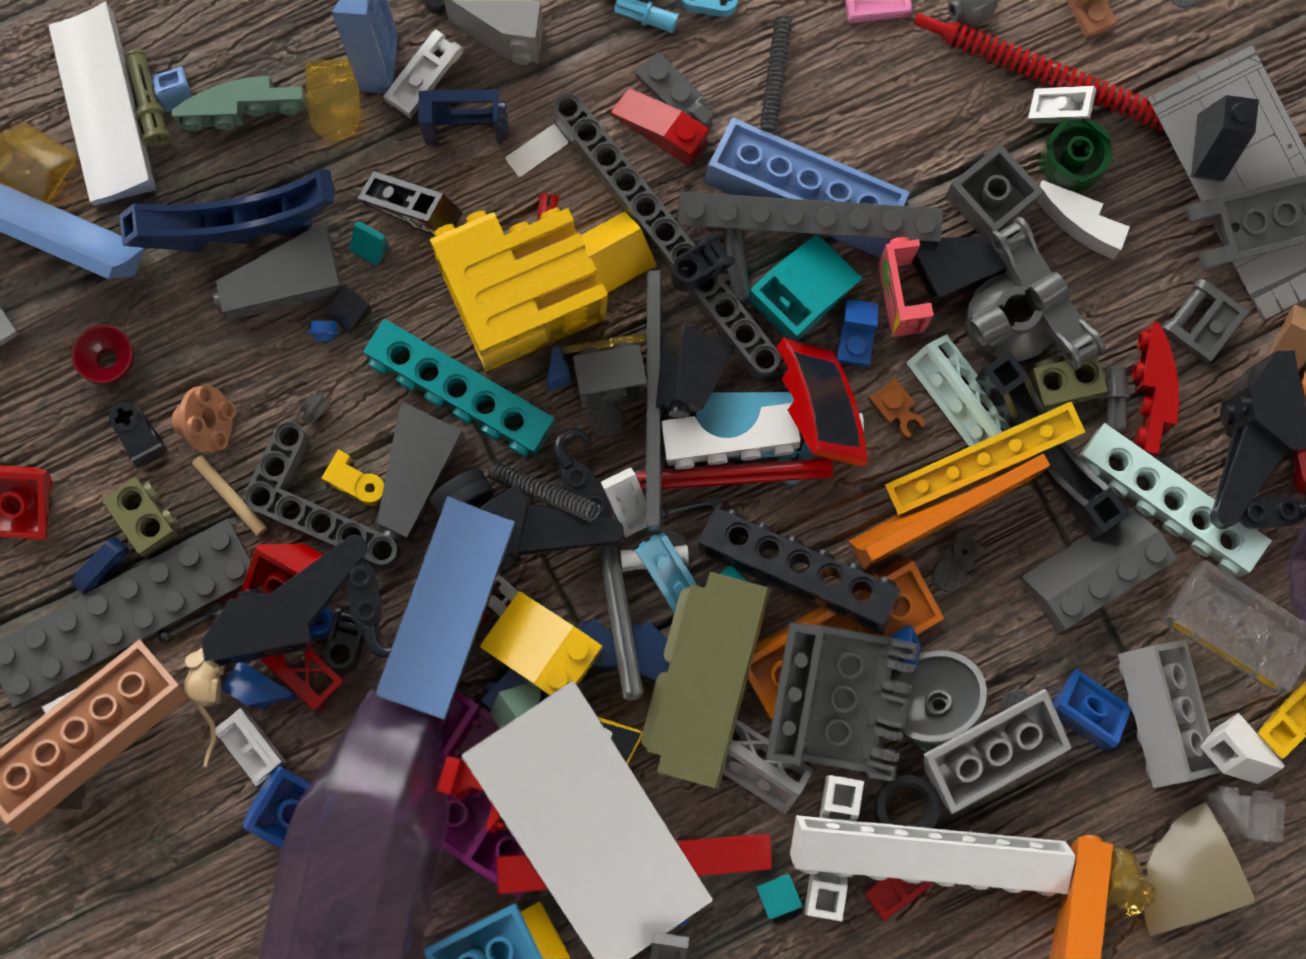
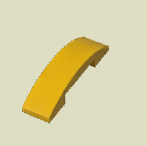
[1257,681,1306,759]

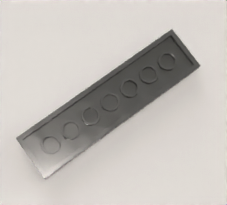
[0,518,251,709]

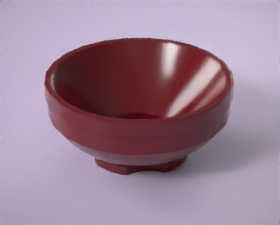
[71,324,134,385]

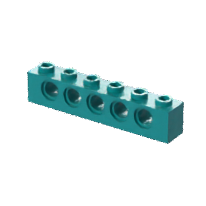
[363,319,556,457]

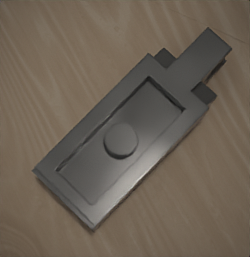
[635,52,713,127]

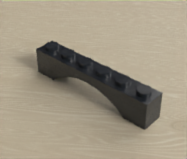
[975,351,1130,540]

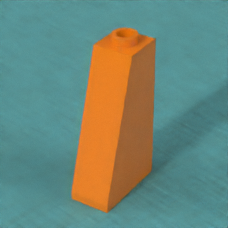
[1049,835,1113,959]

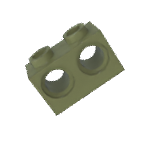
[1028,355,1108,411]
[102,477,180,559]

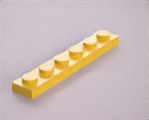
[885,402,1086,515]

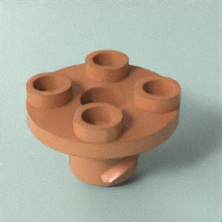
[172,385,236,452]

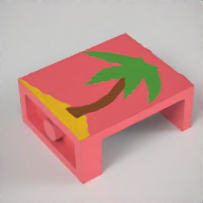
[878,237,934,338]

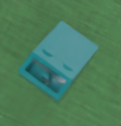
[748,234,863,341]

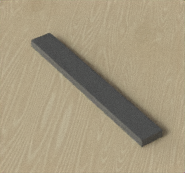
[646,271,663,534]

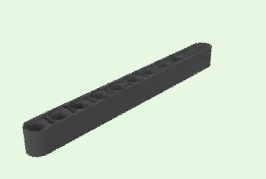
[553,93,780,381]

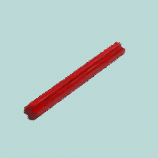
[635,458,833,491]

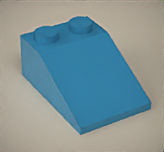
[423,903,543,959]

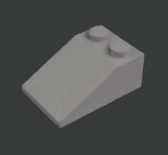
[444,0,544,65]

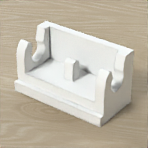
[215,708,287,787]

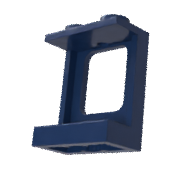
[419,89,508,145]

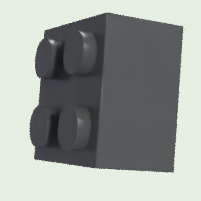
[945,144,1044,237]
[573,342,647,409]

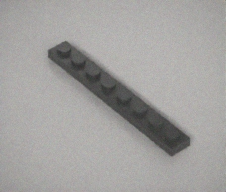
[678,192,943,242]

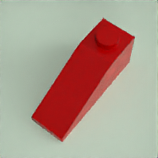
[610,88,709,167]

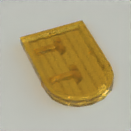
[305,58,361,140]
[561,333,647,354]

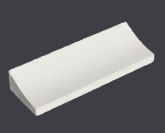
[49,1,156,206]

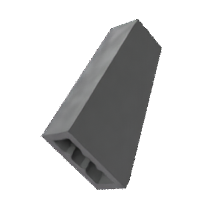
[213,223,342,321]
[377,402,465,543]

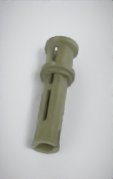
[125,49,172,147]

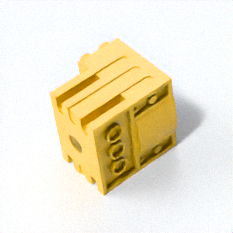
[430,208,608,372]

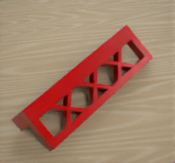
[237,588,345,715]

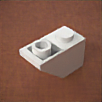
[1200,713,1285,784]

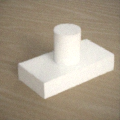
[601,467,647,538]

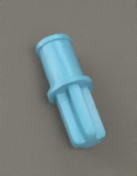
[615,0,679,34]

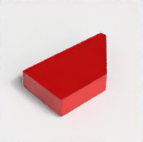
[862,877,935,921]

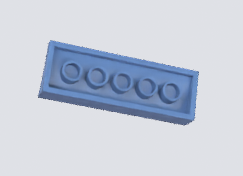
[331,0,398,94]
[704,117,910,258]
[0,183,145,279]
[375,496,515,720]

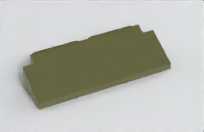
[641,572,771,789]

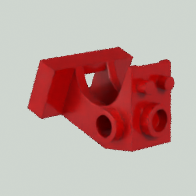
[436,756,508,834]

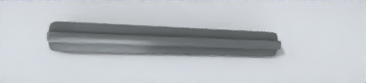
[599,545,643,701]

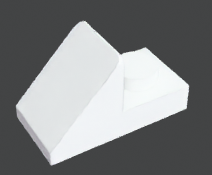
[1028,86,1096,124]

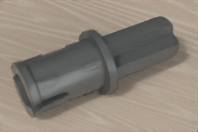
[1103,366,1130,432]

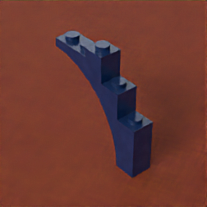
[119,169,335,252]
[481,618,670,709]

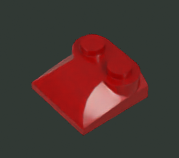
[0,465,53,540]

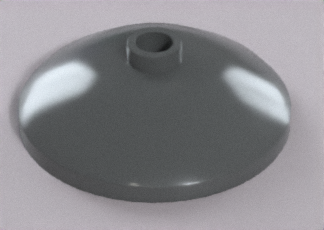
[890,650,988,745]

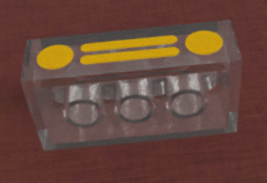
[1161,560,1306,694]

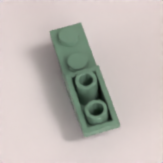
[172,76,307,131]

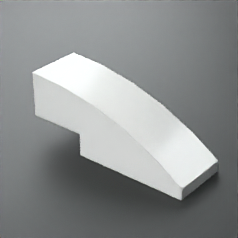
[1038,180,1130,259]

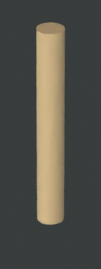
[192,455,267,537]

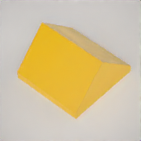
[581,211,657,294]

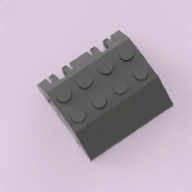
[766,623,919,781]

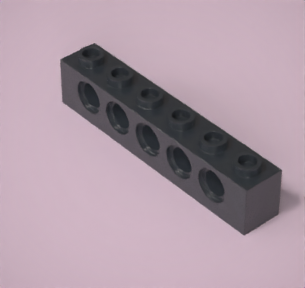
[698,507,901,635]

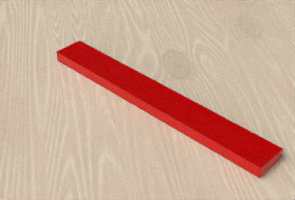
[496,833,772,894]

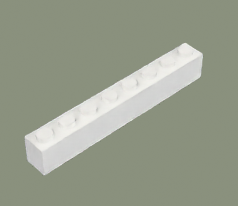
[790,816,1075,896]

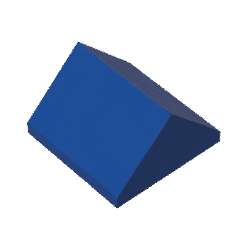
[1052,668,1131,750]

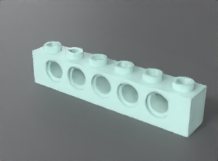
[1078,423,1272,577]

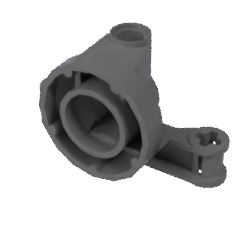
[965,217,1106,370]

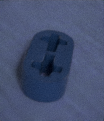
[71,537,129,595]

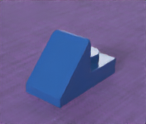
[837,298,878,368]

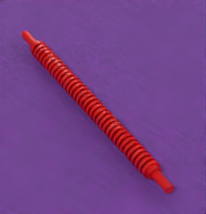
[913,13,1166,134]

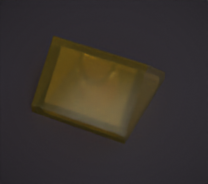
[0,122,79,203]

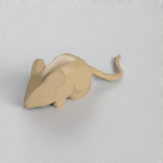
[184,648,226,767]

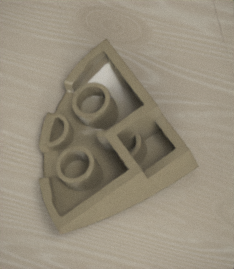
[1141,803,1256,936]

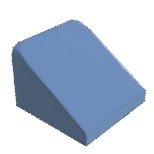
[152,67,192,112]

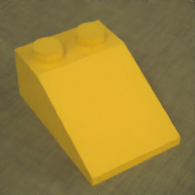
[479,591,603,696]

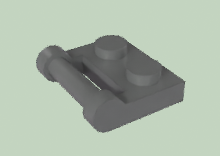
[1162,279,1249,365]

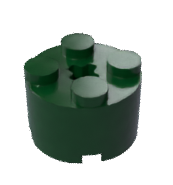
[1039,118,1113,194]

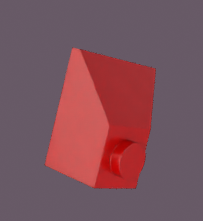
[241,544,323,594]

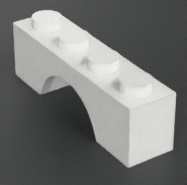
[662,403,800,470]
[804,775,864,921]

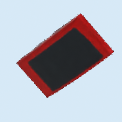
[776,337,868,467]

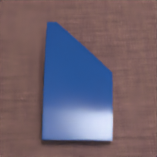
[221,662,297,710]

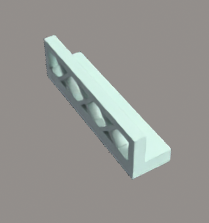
[906,334,1011,447]

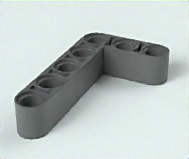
[244,421,401,569]

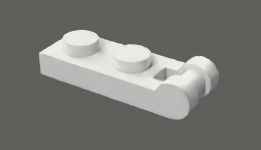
[384,30,463,118]

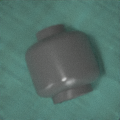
[948,0,998,27]

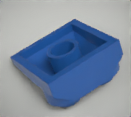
[242,765,339,860]

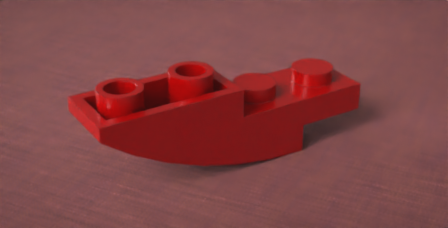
[1132,322,1179,457]

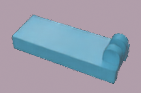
[635,532,697,613]

